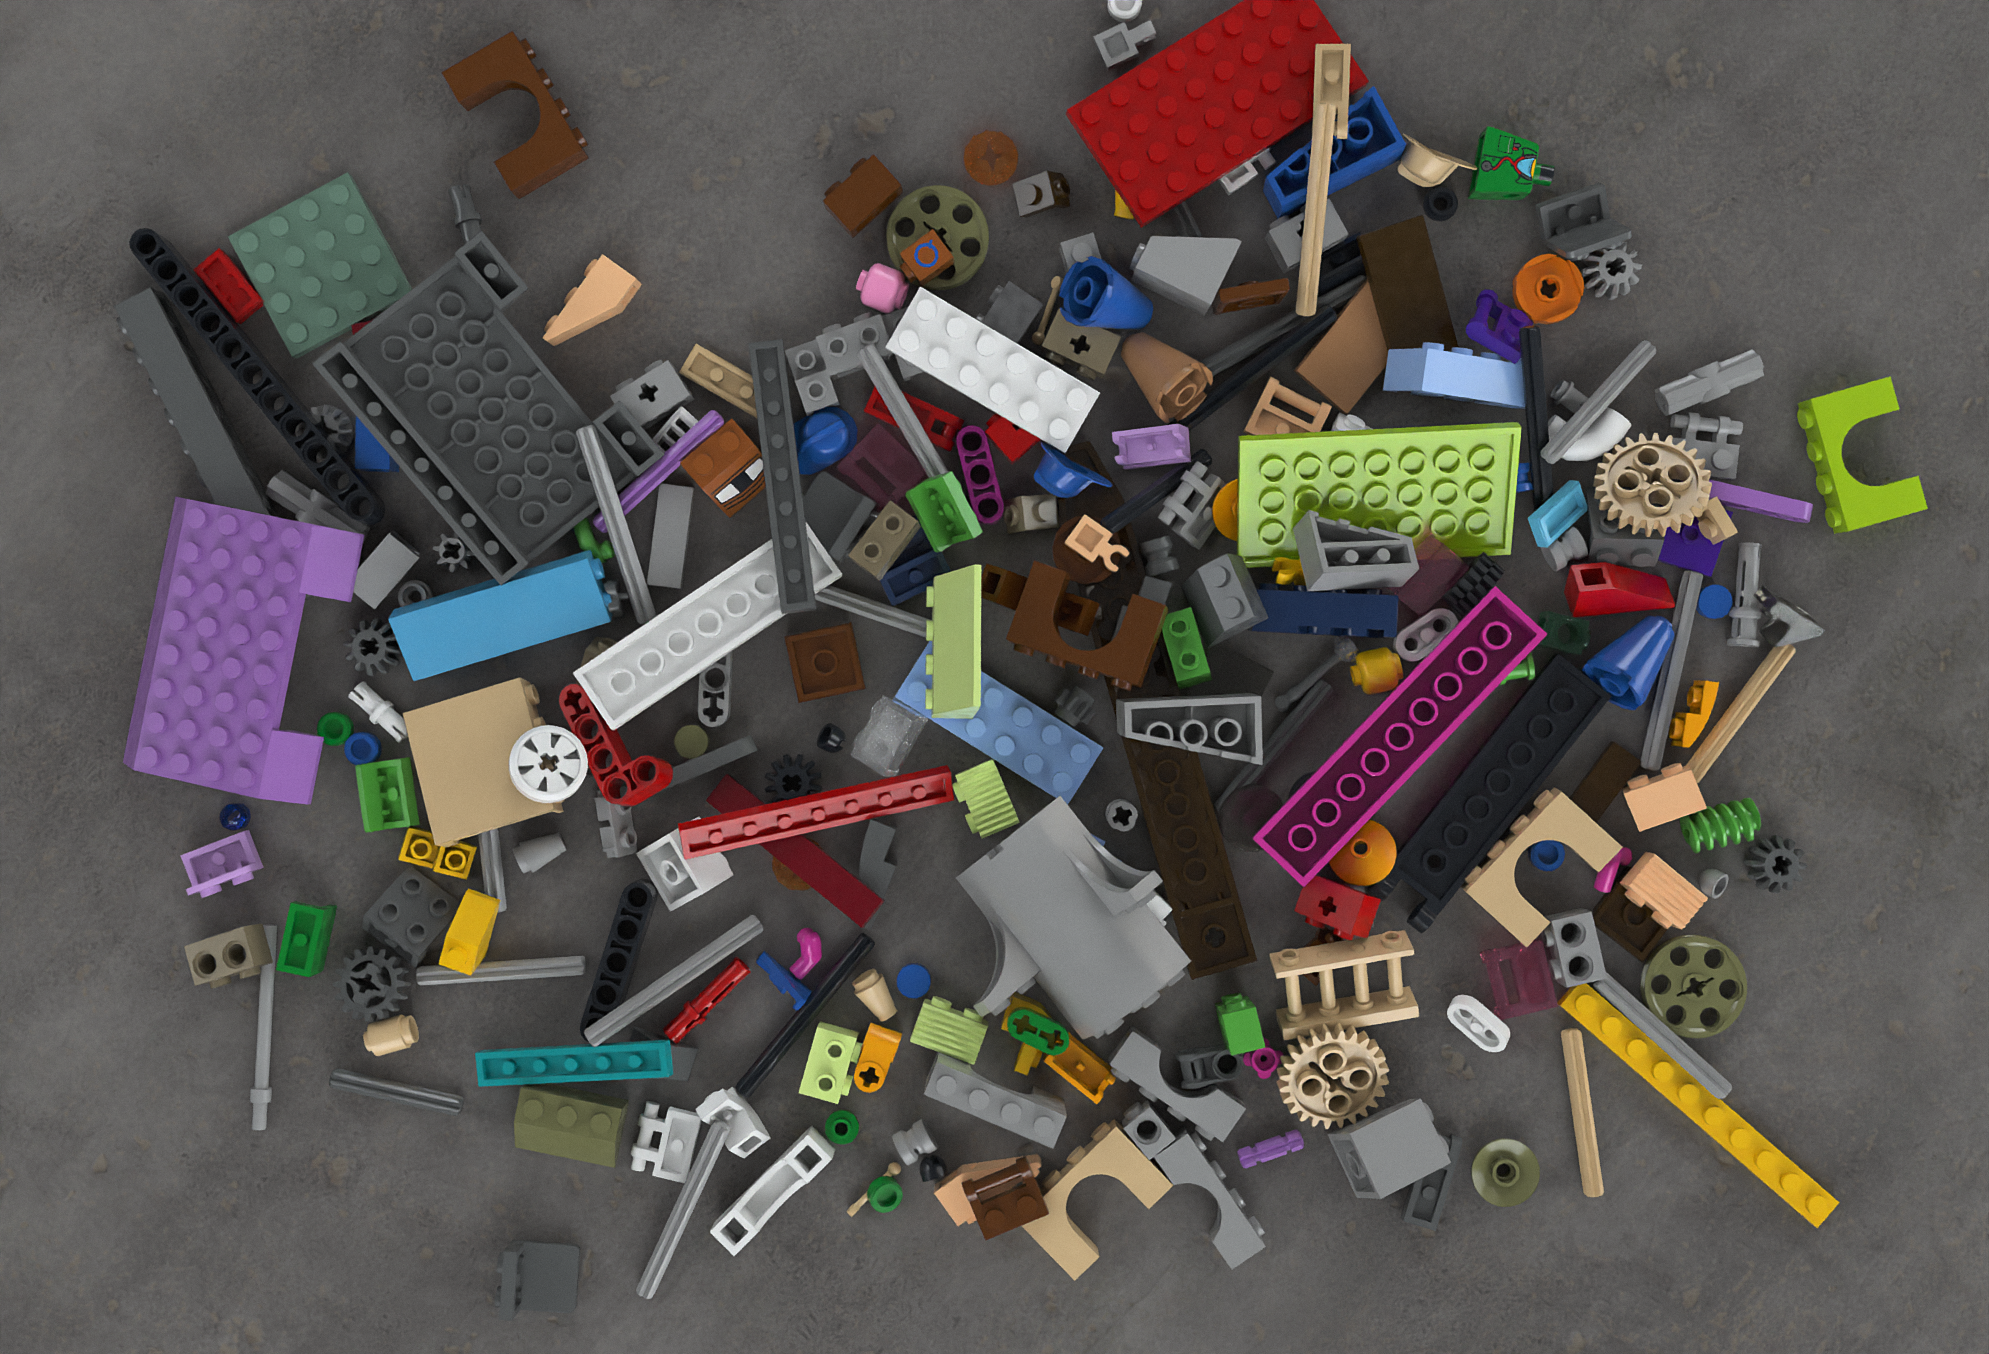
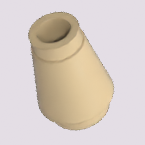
[852,969,897,1022]

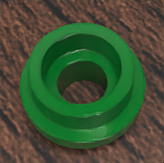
[825,1110,859,1145]

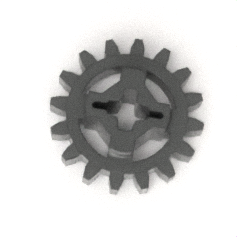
[333,947,411,1022]

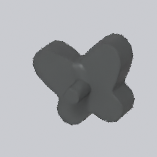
[604,578,629,619]

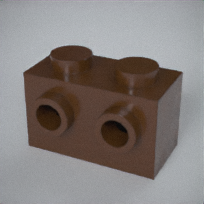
[823,154,903,238]

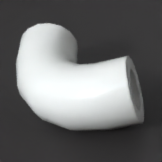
[1548,407,1631,461]

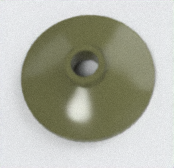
[1471,1138,1540,1207]

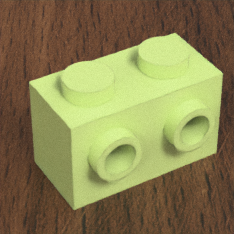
[799,1021,863,1104]

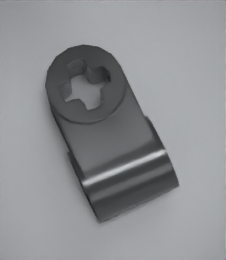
[1175,1043,1243,1089]

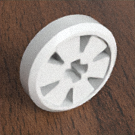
[509,725,588,803]

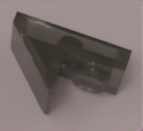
[1753,585,1825,647]

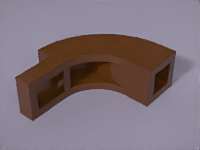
[981,563,1100,636]

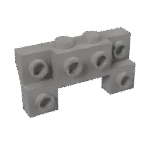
[785,306,925,416]

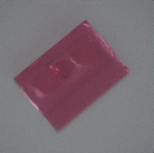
[1386,533,1469,617]

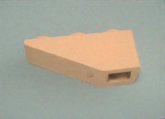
[543,254,642,346]
[934,1154,1042,1226]

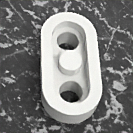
[1393,608,1458,661]
[1447,995,1510,1052]

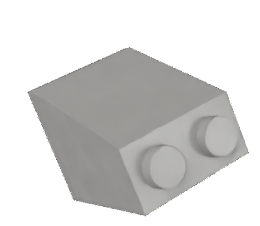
[1129,236,1242,316]
[1327,1098,1451,1199]

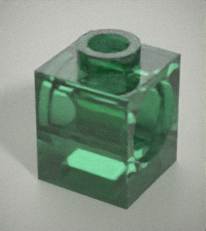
[1537,611,1591,655]

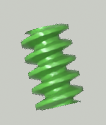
[1679,797,1761,854]

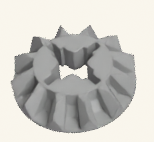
[297,404,353,459]

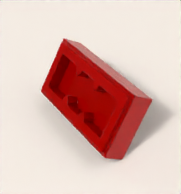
[193,248,264,324]

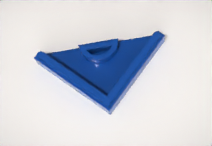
[756,951,812,1010]

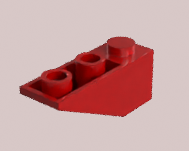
[1564,562,1675,618]

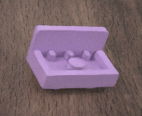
[180,830,264,898]

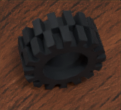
[1441,552,1505,616]

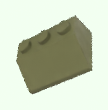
[514,1083,629,1168]

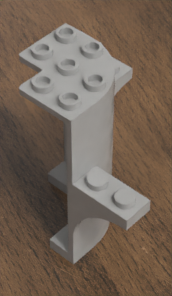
[956,796,1191,1040]

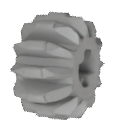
[1580,242,1642,300]

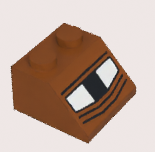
[680,418,766,518]

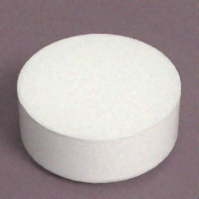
[1107,0,1142,22]

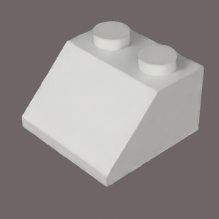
[636,816,734,912]

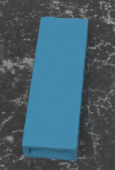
[388,550,613,681]

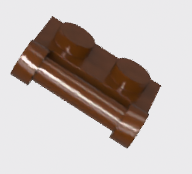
[962,1156,1049,1241]

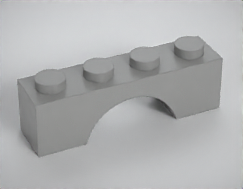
[1108,1025,1246,1142]
[1154,1126,1266,1270]

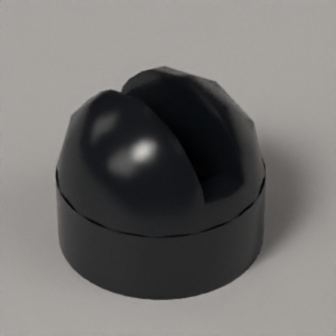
[817,723,847,753]
[919,1155,949,1182]

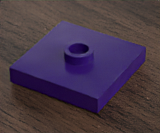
[1658,504,1733,577]

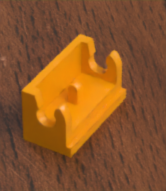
[1043,1032,1116,1104]

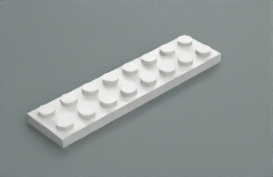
[573,522,843,731]

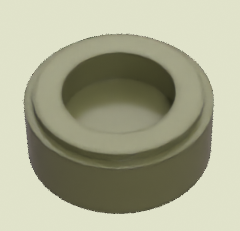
[674,724,710,759]

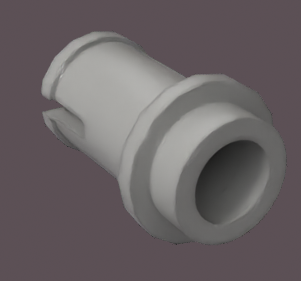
[1550,379,1589,414]

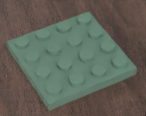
[228,172,412,359]

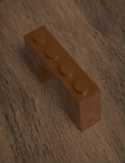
[441,31,589,199]
[1006,561,1169,691]

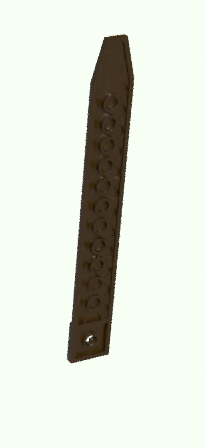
[1057,440,1257,980]

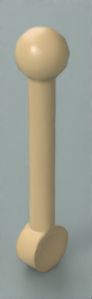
[1032,276,1063,345]
[846,1162,901,1217]

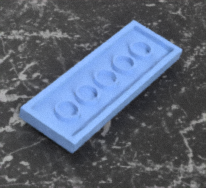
[895,641,1103,805]

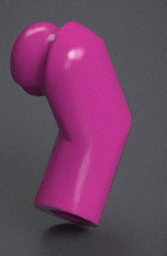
[1593,847,1632,893]
[789,927,822,980]

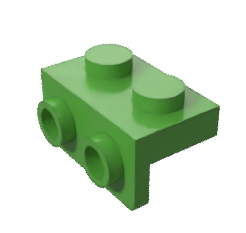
[906,471,983,553]
[355,757,420,833]

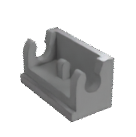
[353,531,420,609]

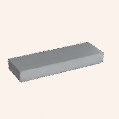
[647,483,695,589]

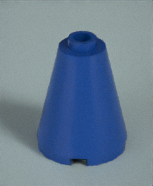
[1059,256,1153,330]
[1582,615,1675,710]

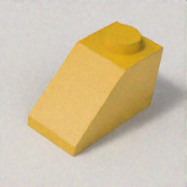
[439,888,501,976]

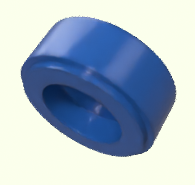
[1696,585,1733,619]
[344,732,382,765]
[1528,840,1565,871]
[897,963,931,998]

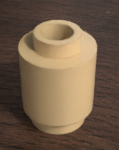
[363,1014,419,1056]

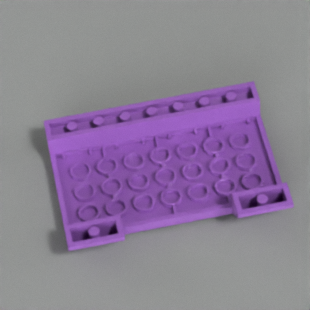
[123,497,365,805]

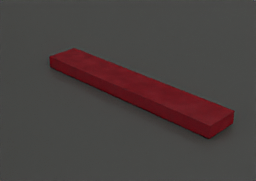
[705,774,885,928]

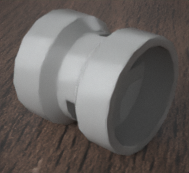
[1540,526,1588,571]
[892,1118,938,1165]

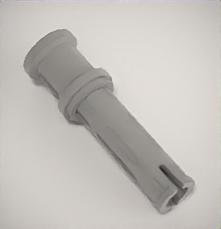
[1727,542,1762,647]

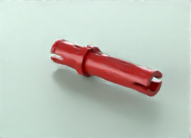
[663,956,751,1044]

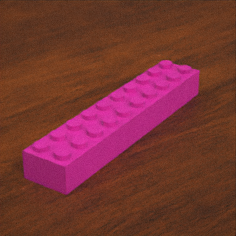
[1252,586,1547,887]

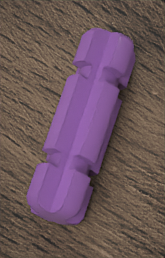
[1237,1129,1304,1168]

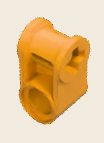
[854,1023,902,1093]

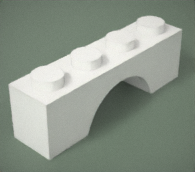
[710,1125,835,1256]

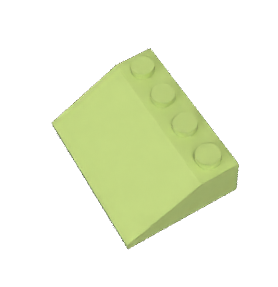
[925,565,981,719]

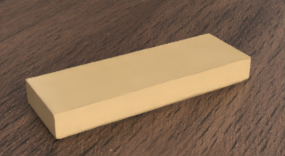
[679,344,757,418]

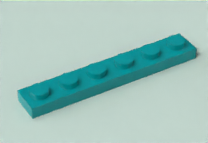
[475,1040,674,1087]

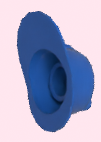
[794,407,858,475]
[1034,442,1113,498]

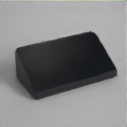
[1317,232,1367,297]

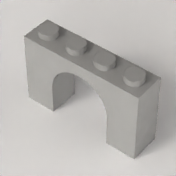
[924,1052,1067,1149]

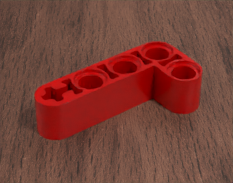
[559,684,673,807]

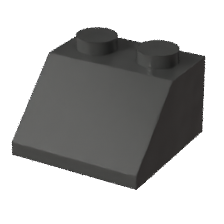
[1181,553,1269,648]

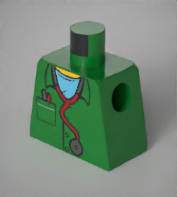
[1467,126,1555,200]

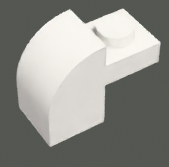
[695,1087,771,1158]

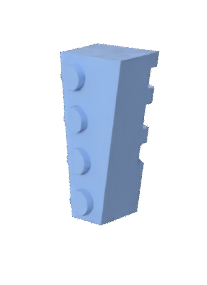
[1383,342,1525,409]

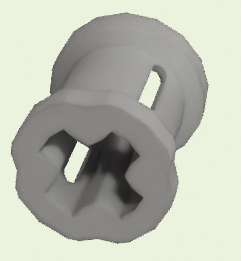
[1105,799,1138,832]

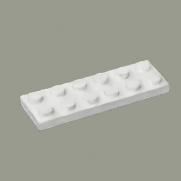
[885,287,1100,453]

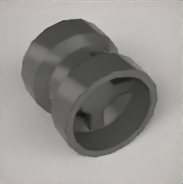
[1138,536,1180,577]

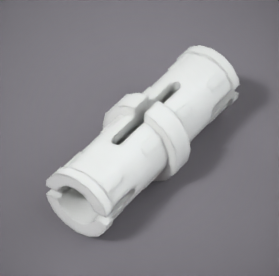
[348,681,408,743]

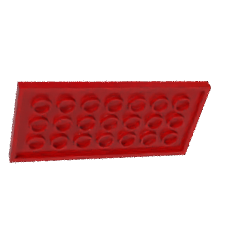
[1065,0,1369,228]

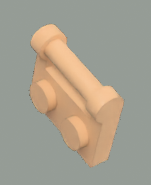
[1243,376,1332,435]

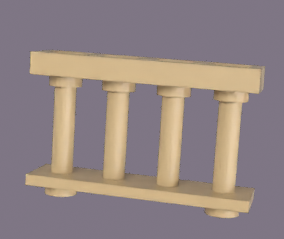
[1269,930,1419,1040]

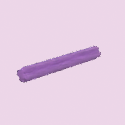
[593,410,724,533]

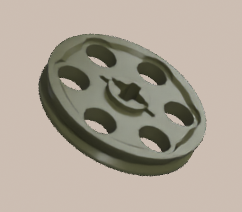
[886,185,989,291]
[1640,934,1747,1038]

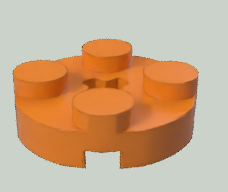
[1512,254,1584,324]

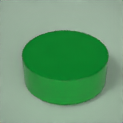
[317,712,354,746]
[867,1176,903,1213]

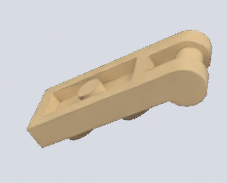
[1312,44,1351,139]

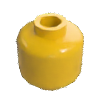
[1350,647,1403,695]

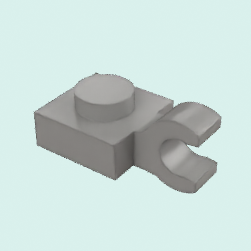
[1093,20,1156,71]

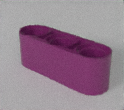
[956,425,1003,525]

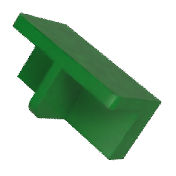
[276,901,337,977]

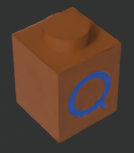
[899,229,955,287]

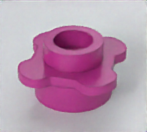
[1243,1038,1284,1079]

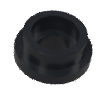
[1423,186,1458,222]

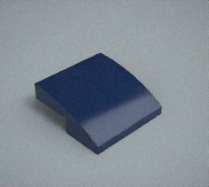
[880,515,951,606]

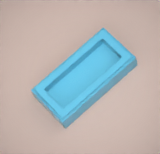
[1528,480,1588,548]

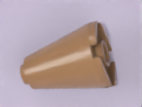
[1121,332,1213,423]

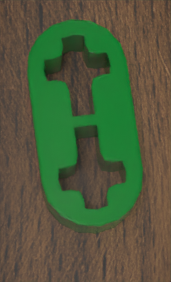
[1007,1007,1070,1055]

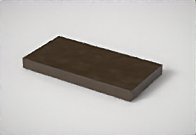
[1356,215,1459,351]

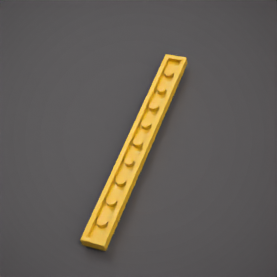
[1557,983,1840,1228]

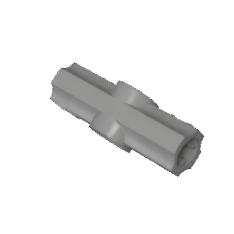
[1655,349,1764,416]
[266,470,370,543]

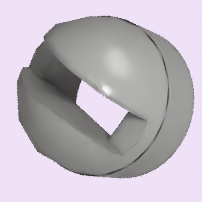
[1698,868,1729,899]

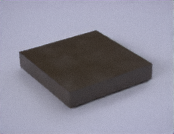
[1592,866,1669,962]

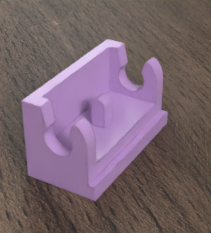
[1112,424,1191,470]

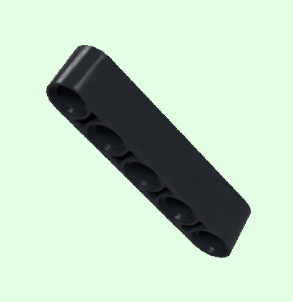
[580,879,658,1042]

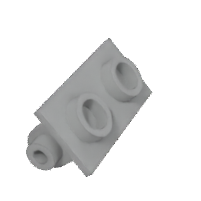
[594,786,637,858]

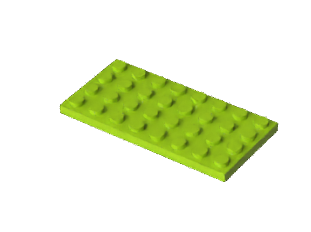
[1237,422,1522,568]

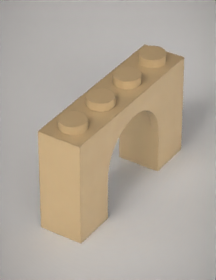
[1461,787,1623,947]
[1022,1119,1173,1281]

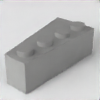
[1116,693,1263,765]

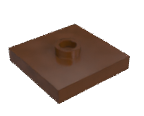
[1212,278,1290,315]
[784,622,866,703]

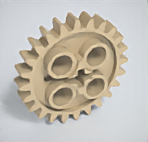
[1593,433,1712,537]
[1277,1023,1389,1129]

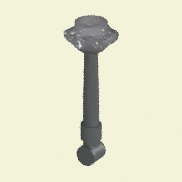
[1275,636,1360,712]

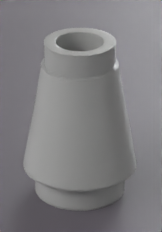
[512,832,567,874]

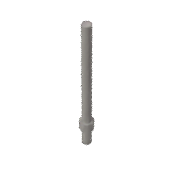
[250,924,277,1130]

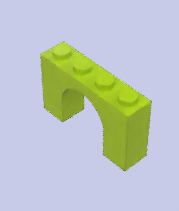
[1797,376,1928,534]

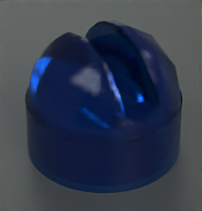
[219,803,251,831]

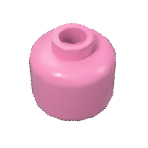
[856,263,909,314]

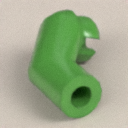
[573,518,615,563]

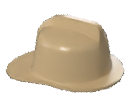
[1397,133,1478,187]

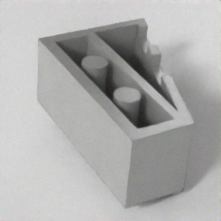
[1293,510,1419,591]

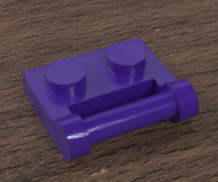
[1466,289,1534,364]

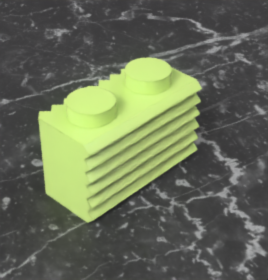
[952,759,1020,839]
[910,996,988,1065]

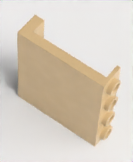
[403,677,565,847]

